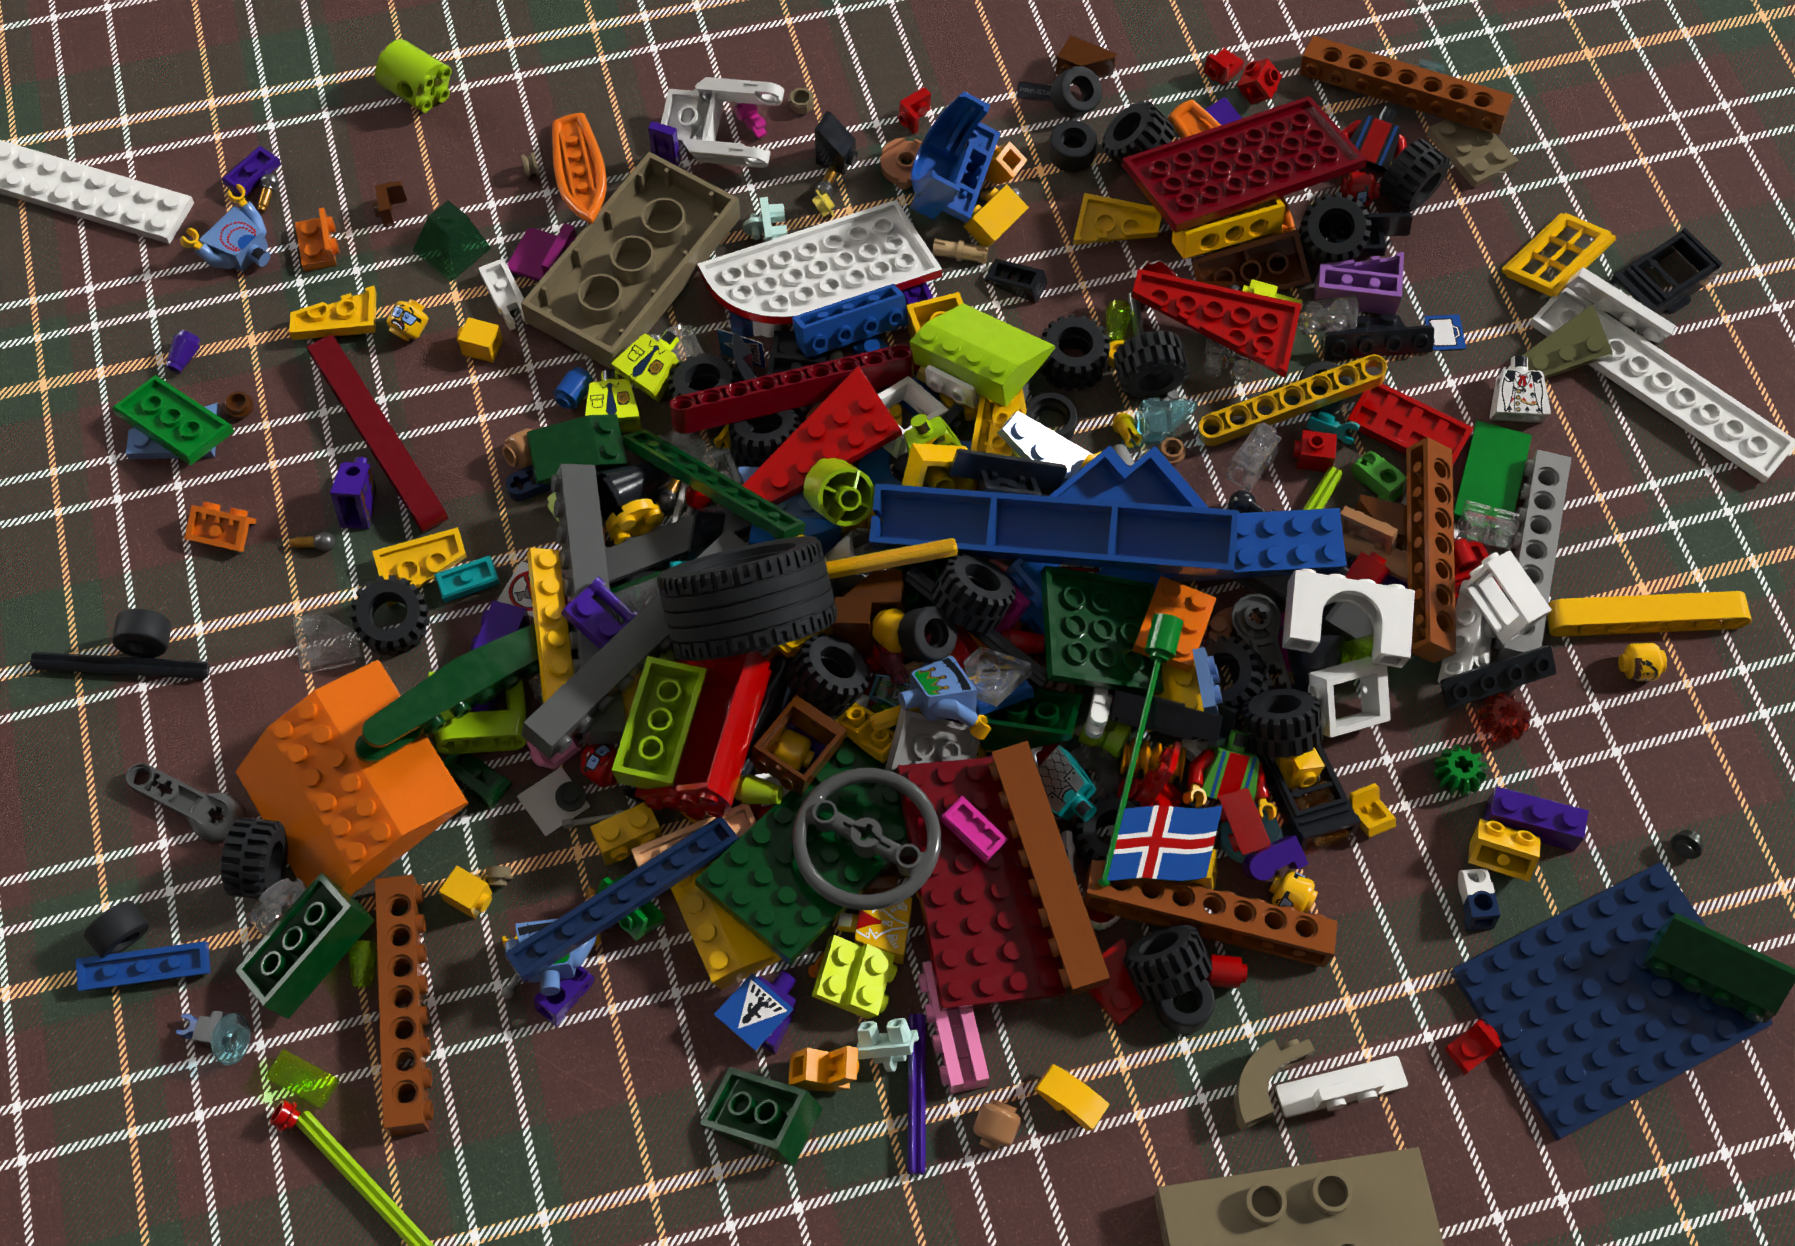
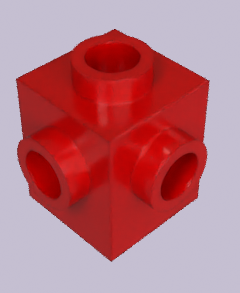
[1237,58,1282,104]

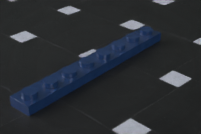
[504,818,739,983]

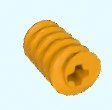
[1120,738,1186,784]

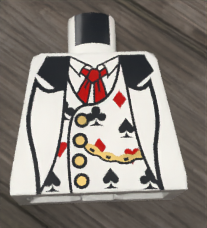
[1489,356,1551,423]

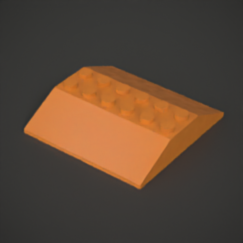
[235,660,469,896]

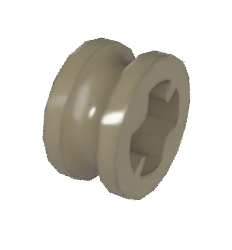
[521,152,540,179]

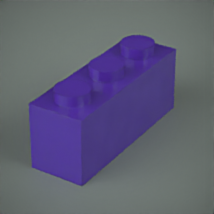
[1484,786,1589,851]

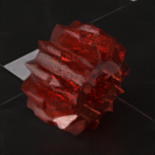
[1478,692,1531,745]

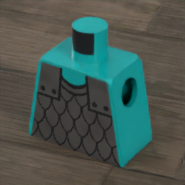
[1037,745,1097,821]

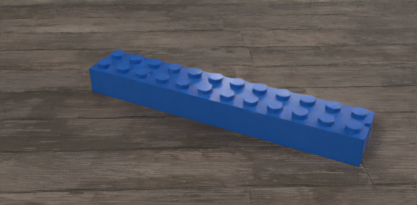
[869,484,1239,578]

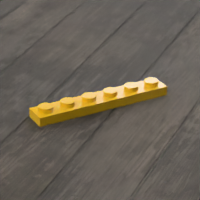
[527,548,574,703]

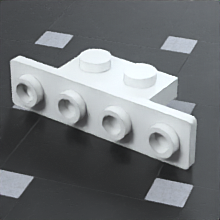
[1438,580,1496,685]
[1275,1056,1408,1118]

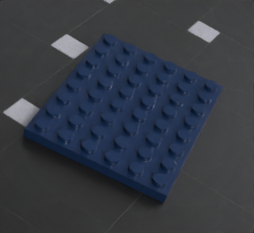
[1450,862,1773,1141]

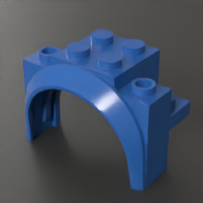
[910,91,1000,223]

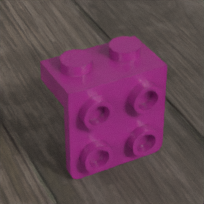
[507,223,577,282]

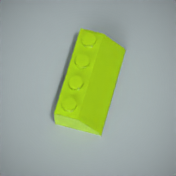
[612,656,708,789]

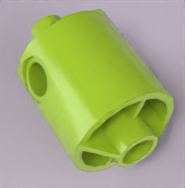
[375,39,452,113]
[803,458,875,527]

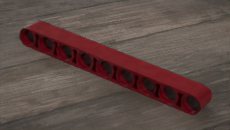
[306,334,448,533]
[670,345,914,434]

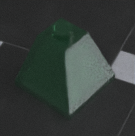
[413,200,490,282]

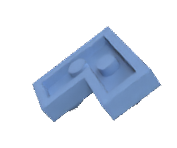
[1192,647,1223,714]

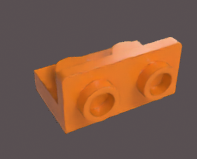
[295,207,340,272]
[184,501,256,552]

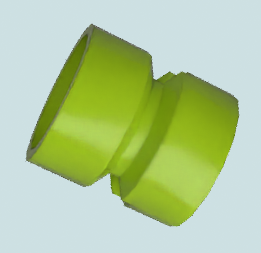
[1078,713,1133,760]

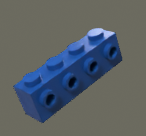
[792,284,909,358]

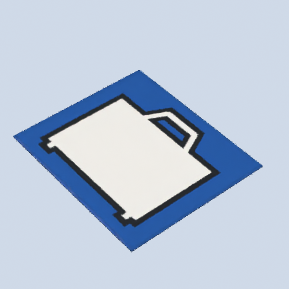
[1424,314,1467,350]

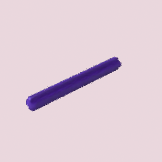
[908,1014,926,1175]

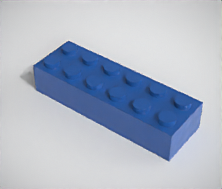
[1164,508,1347,582]

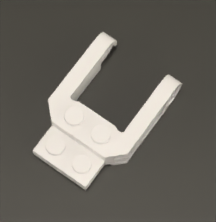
[661,77,784,168]

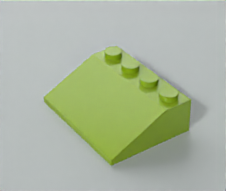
[909,303,1055,407]

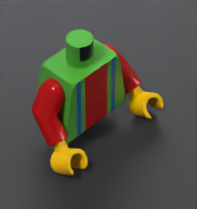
[1182,730,1277,821]

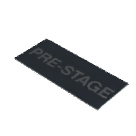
[1017,81,1052,101]

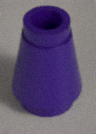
[165,330,201,374]

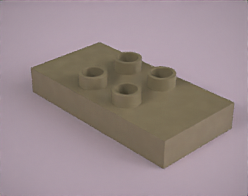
[521,152,740,370]
[1154,1147,1444,1246]

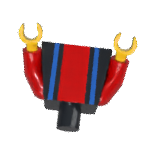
[1342,106,1407,174]

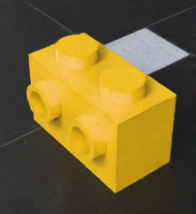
[963,184,1029,247]
[590,802,662,866]
[1468,818,1540,882]

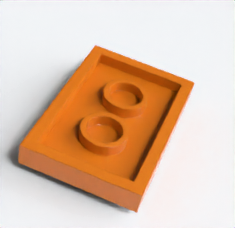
[1132,576,1216,673]

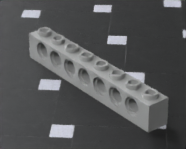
[1494,450,1572,661]

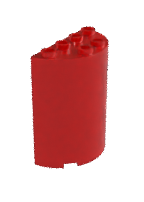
[634,651,772,820]

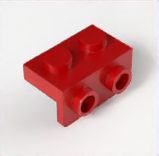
[1215,788,1271,856]

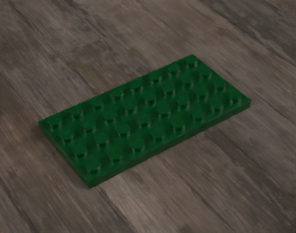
[695,737,909,965]

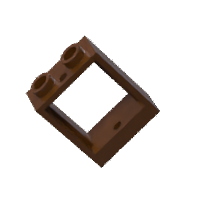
[750,695,847,795]

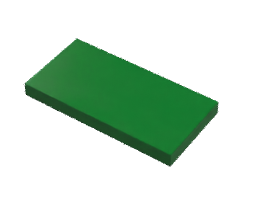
[112,375,234,465]
[1453,420,1532,534]

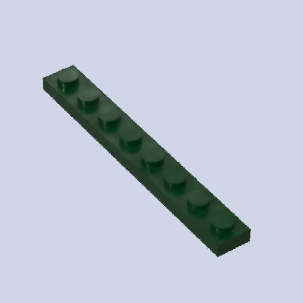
[623,429,806,539]

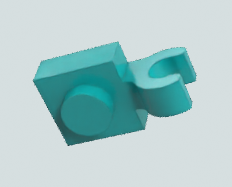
[1306,411,1360,445]

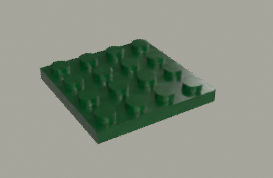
[1041,565,1164,696]

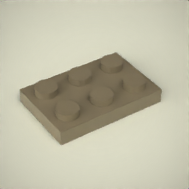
[1427,119,1519,189]

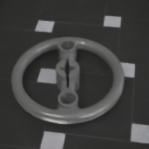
[792,768,941,910]

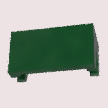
[443,753,513,810]

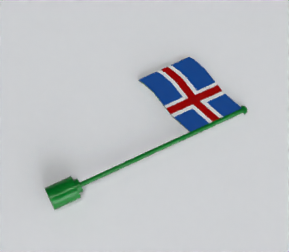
[1098,613,1223,887]

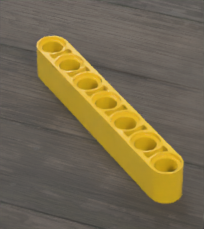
[1198,354,1387,446]
[1546,591,1752,637]

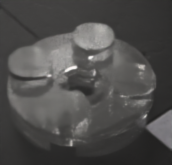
[250,878,308,935]

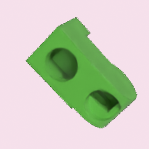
[1351,451,1407,502]

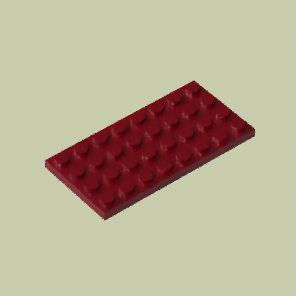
[1122,96,1367,233]
[895,757,1066,1012]

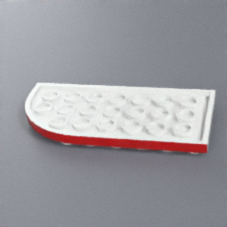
[697,200,942,324]

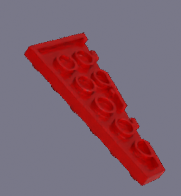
[1131,269,1302,378]
[742,366,902,505]

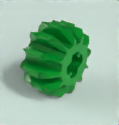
[1434,743,1487,797]

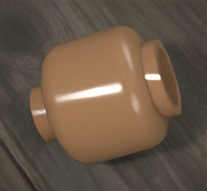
[502,428,532,470]
[973,1099,1021,1151]

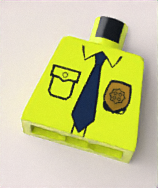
[611,330,680,402]
[585,369,642,433]

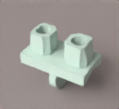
[743,197,788,242]
[856,1018,919,1072]

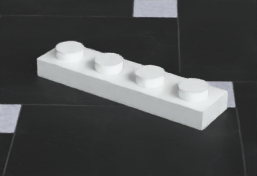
[1566,267,1676,344]

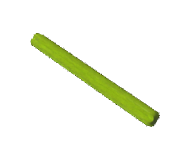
[295,1111,435,1246]

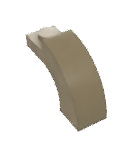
[1234,1039,1315,1131]

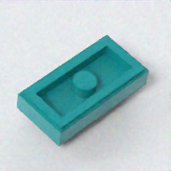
[434,555,500,603]

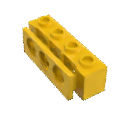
[1172,198,1285,259]
[971,389,1027,491]

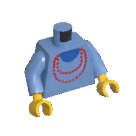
[180,184,270,271]

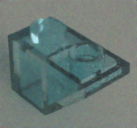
[1136,398,1198,443]

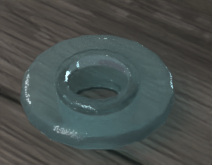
[211,1013,251,1065]

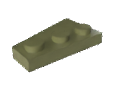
[1522,303,1613,379]

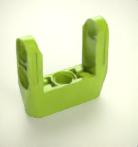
[428,671,527,754]

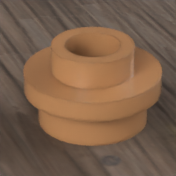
[1158,437,1186,465]

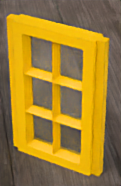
[1502,213,1616,297]

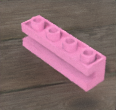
[917,961,989,1094]

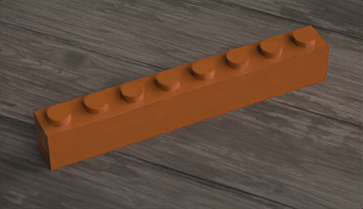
[988,741,1110,996]

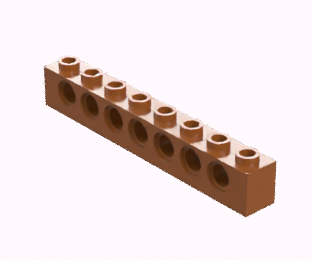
[1300,35,1514,135]
[1406,437,1456,663]
[1082,859,1338,968]
[375,874,434,1136]

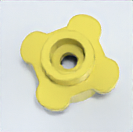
[812,189,835,218]

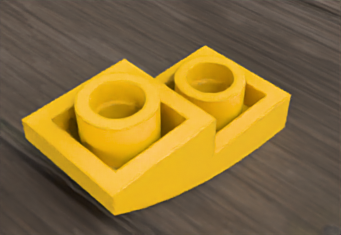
[835,703,895,763]
[1034,1064,1110,1131]

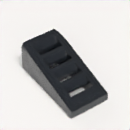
[985,258,1047,303]

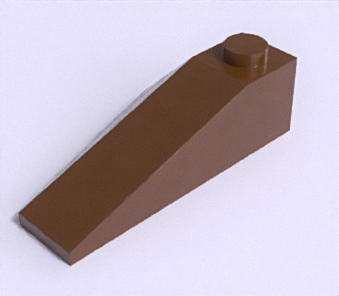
[1191,226,1311,290]

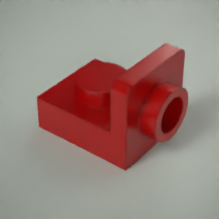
[1204,48,1244,86]
[898,87,931,134]
[1444,1019,1502,1075]

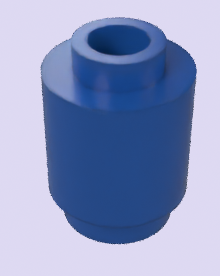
[553,367,593,409]

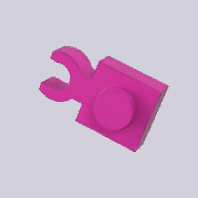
[734,103,767,139]

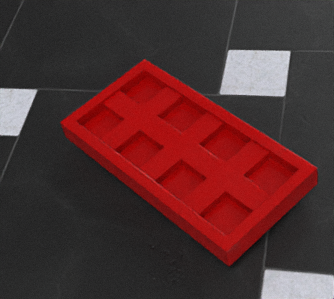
[1347,383,1474,467]

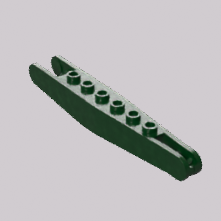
[354,623,571,763]

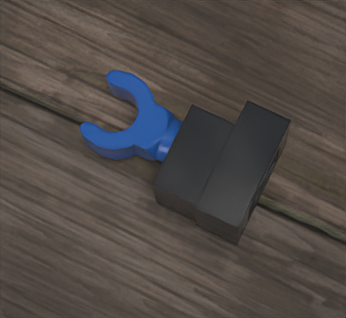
[176,1010,238,1052]

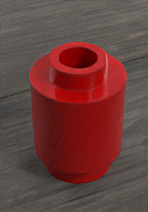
[1206,954,1248,989]

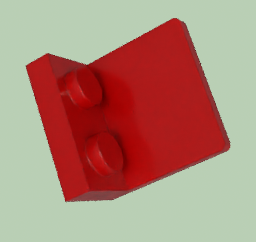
[1136,741,1183,807]

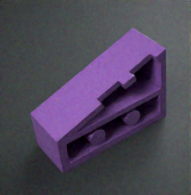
[1313,252,1404,315]

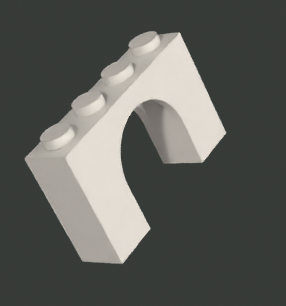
[1282,569,1415,668]

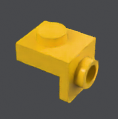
[1349,783,1396,838]

